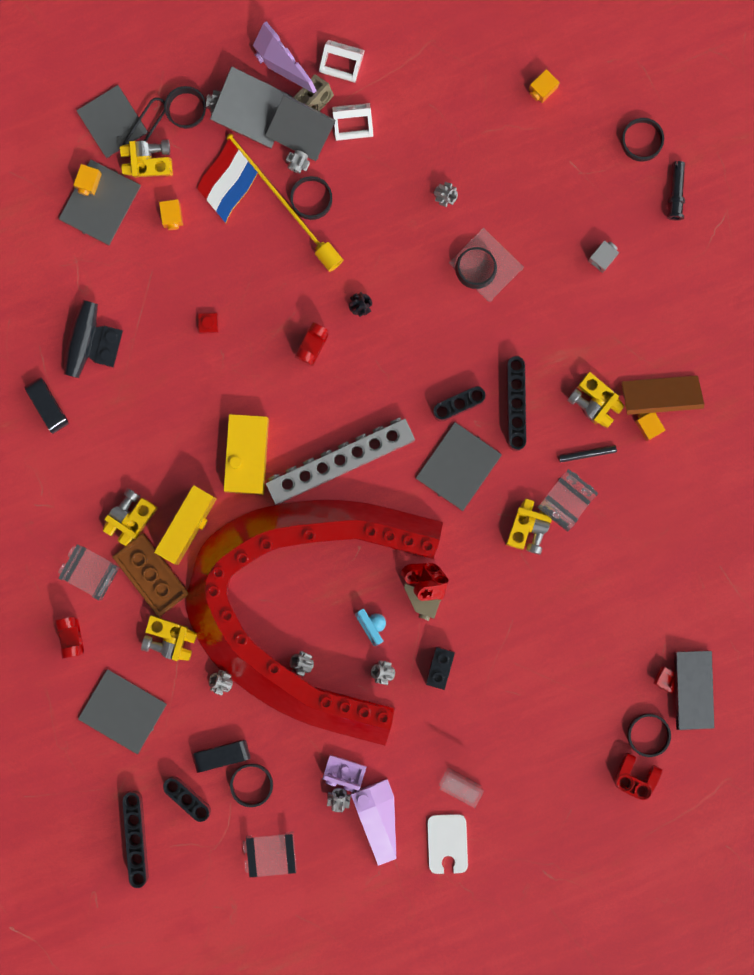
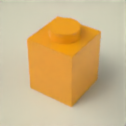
[529,69,560,103]
[74,164,102,196]
[159,199,183,230]
[635,413,665,441]

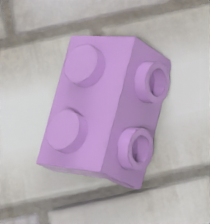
[322,755,367,792]

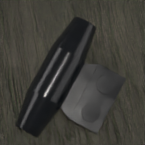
[64,300,123,378]

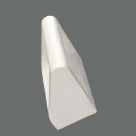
[319,40,365,83]
[332,103,373,141]

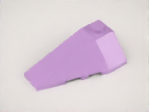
[253,21,316,93]
[351,779,396,866]

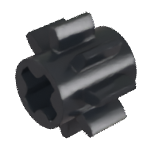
[349,292,372,317]

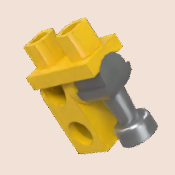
[120,139,173,178]
[567,372,625,428]
[102,488,158,546]
[506,499,552,555]
[141,615,197,661]

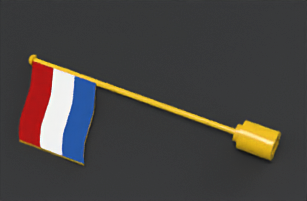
[197,134,344,272]

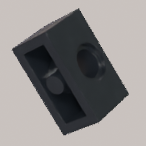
[426,647,455,690]

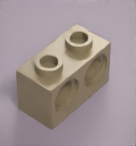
[294,74,334,112]

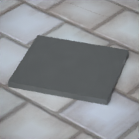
[77,85,148,159]
[265,94,336,161]

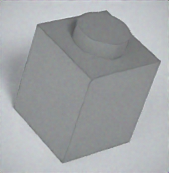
[588,241,619,273]

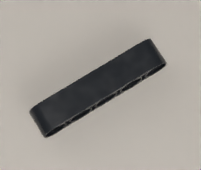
[507,356,526,451]
[123,790,149,888]

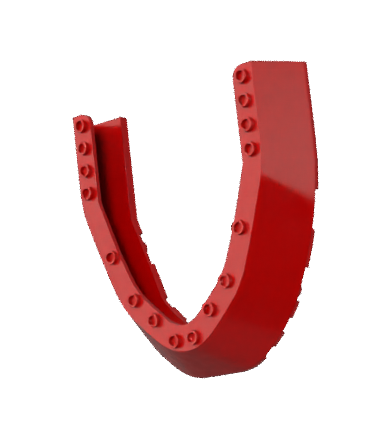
[186,500,443,746]

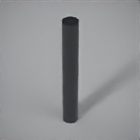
[559,445,617,463]

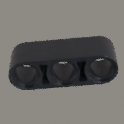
[24,377,69,434]
[433,387,486,421]
[192,740,251,773]
[163,776,211,822]

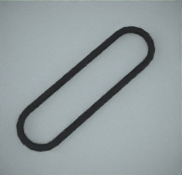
[122,98,165,145]

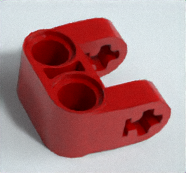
[295,322,329,366]
[401,563,449,601]
[55,617,84,659]
[614,753,663,800]

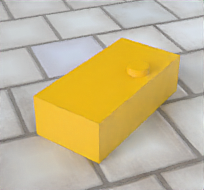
[224,414,269,495]
[154,485,217,565]

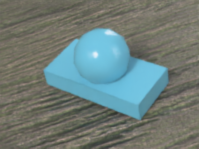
[355,608,386,647]

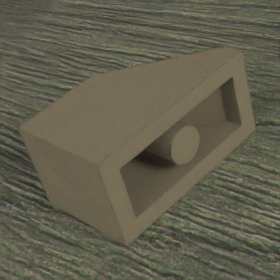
[404,584,441,621]

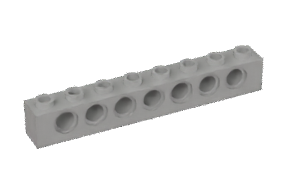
[266,418,415,505]

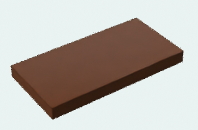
[622,375,704,415]
[112,533,188,618]

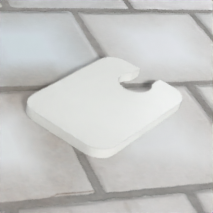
[428,814,468,874]

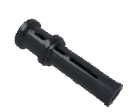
[667,161,686,221]

